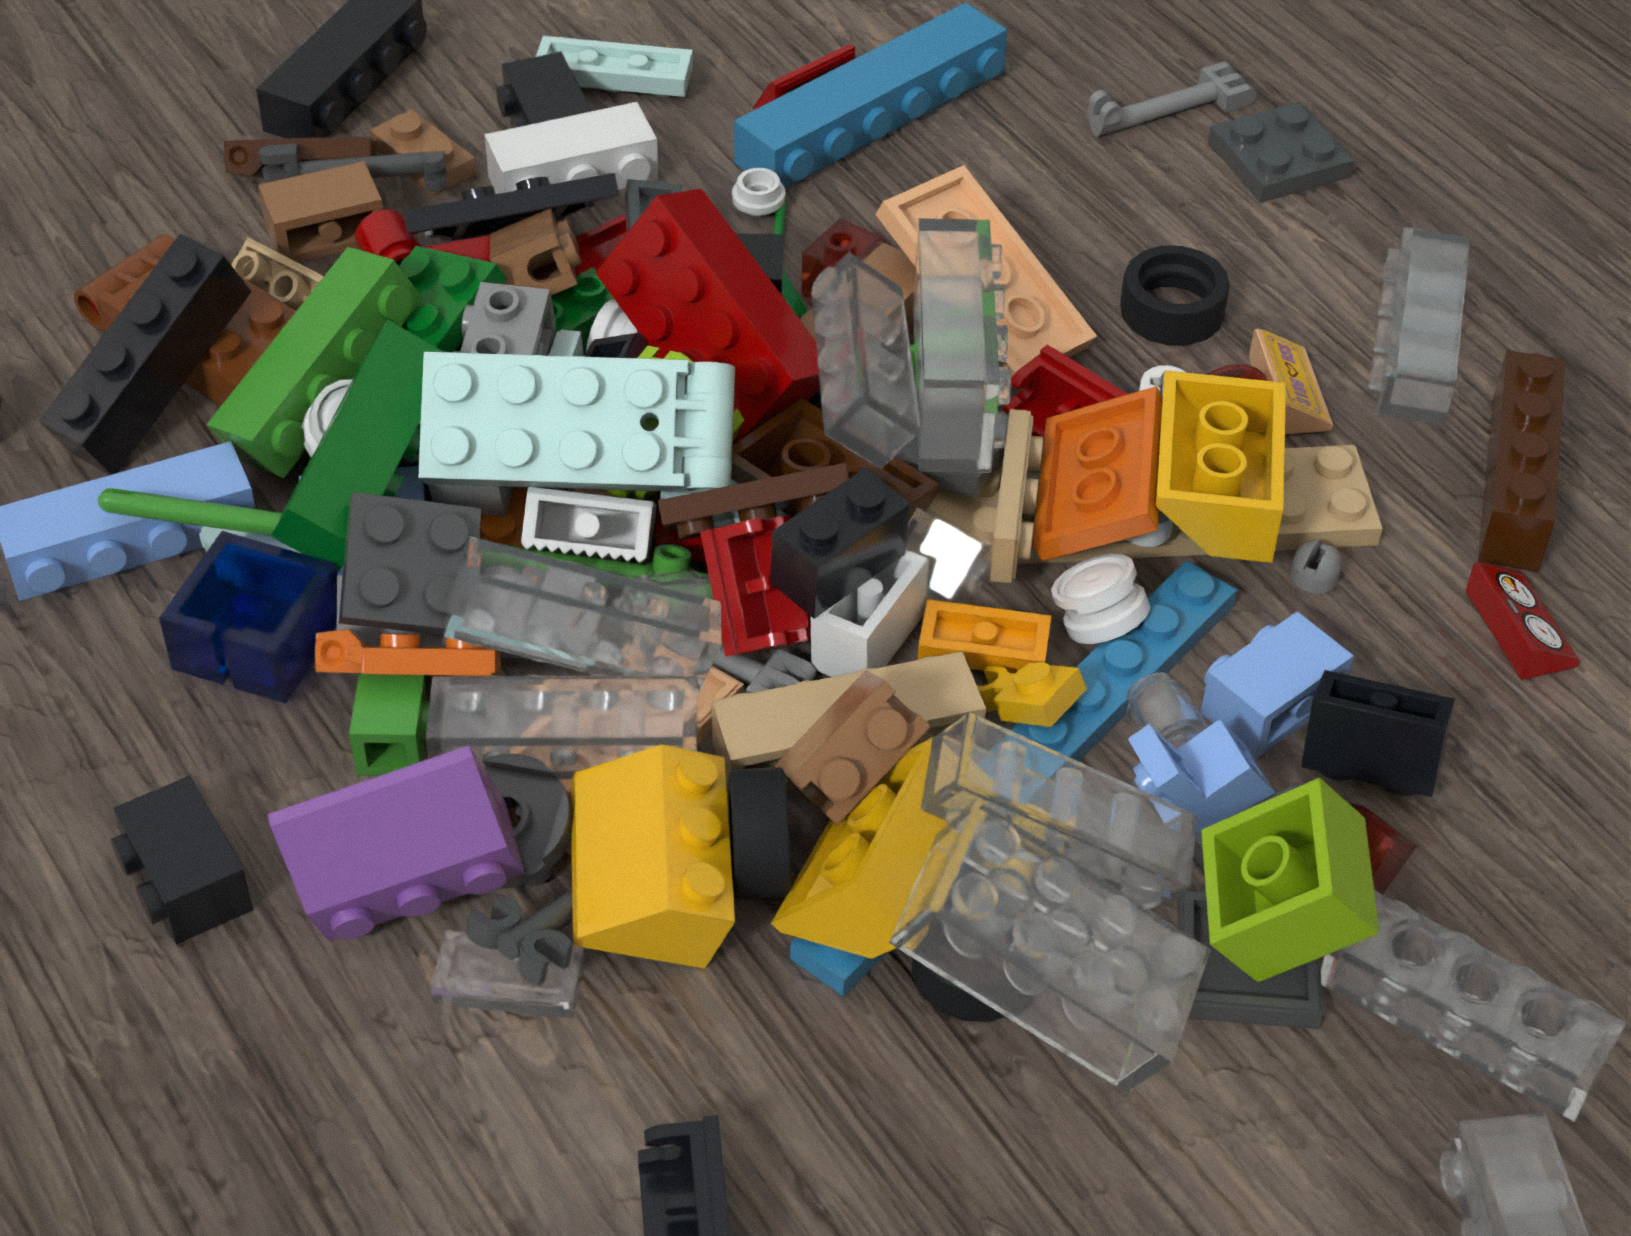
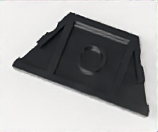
[403,173,619,241]

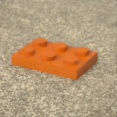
[1032,386,1162,561]

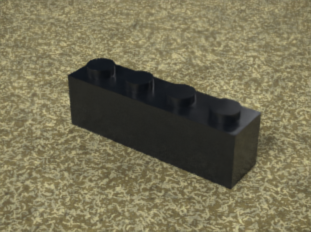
[256,0,427,138]
[39,234,252,475]

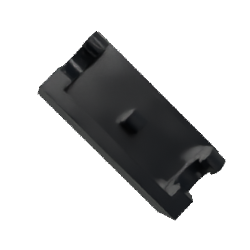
[637,1115,731,1236]

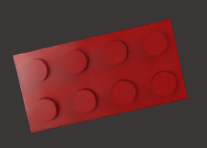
[596,188,837,446]

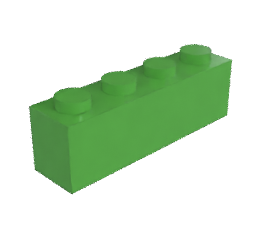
[206,247,423,478]

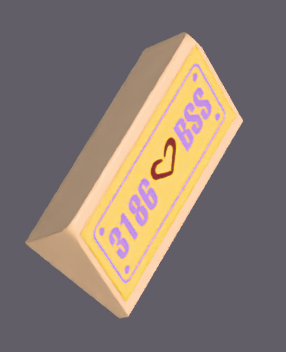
[1249,329,1333,434]

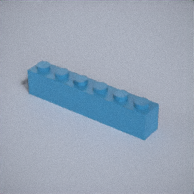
[734,2,1008,188]

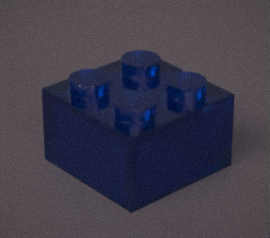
[159,531,338,704]

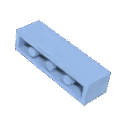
[0,441,256,601]

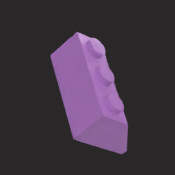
[268,745,525,941]

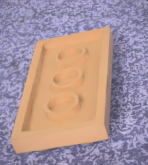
[875,165,1097,389]

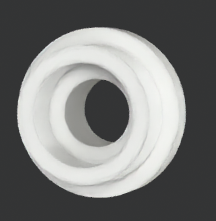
[732,168,785,217]

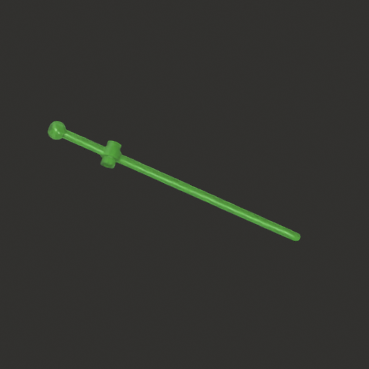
[97,488,714,617]

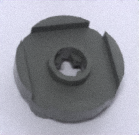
[482,754,572,889]

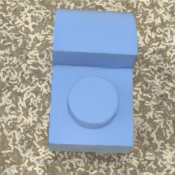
[1128,719,1275,835]

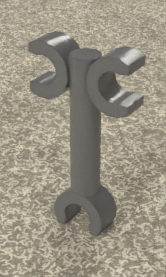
[466,890,573,985]

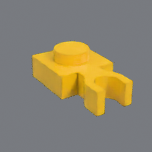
[977,662,1087,727]

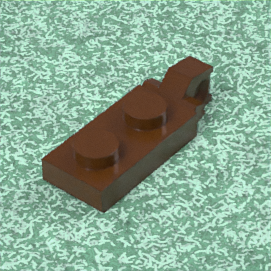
[224,137,376,177]

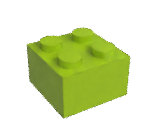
[1201,777,1380,982]

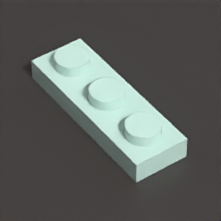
[536,36,693,97]

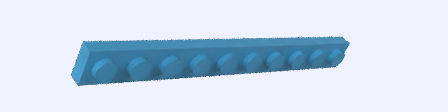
[790,560,1237,997]

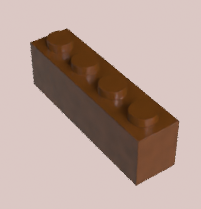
[1478,350,1565,572]

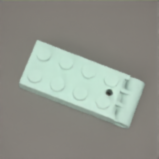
[418,352,735,493]

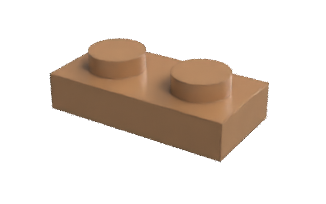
[370,109,477,196]

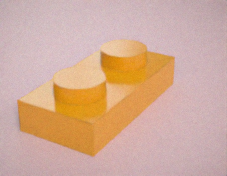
[917,599,1051,673]

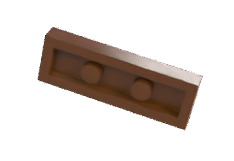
[658,463,849,539]

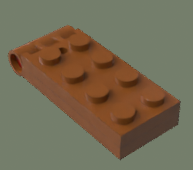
[74,234,296,406]

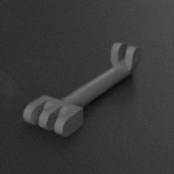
[259,143,447,192]

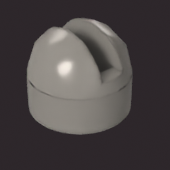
[1290,540,1342,594]

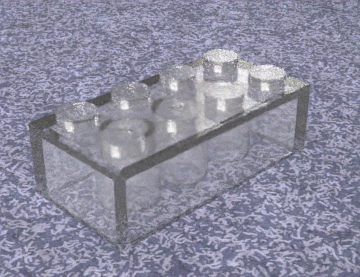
[913,218,1011,473]
[889,799,1211,1093]

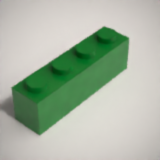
[270,319,444,572]

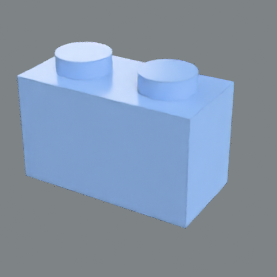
[1200,611,1354,759]

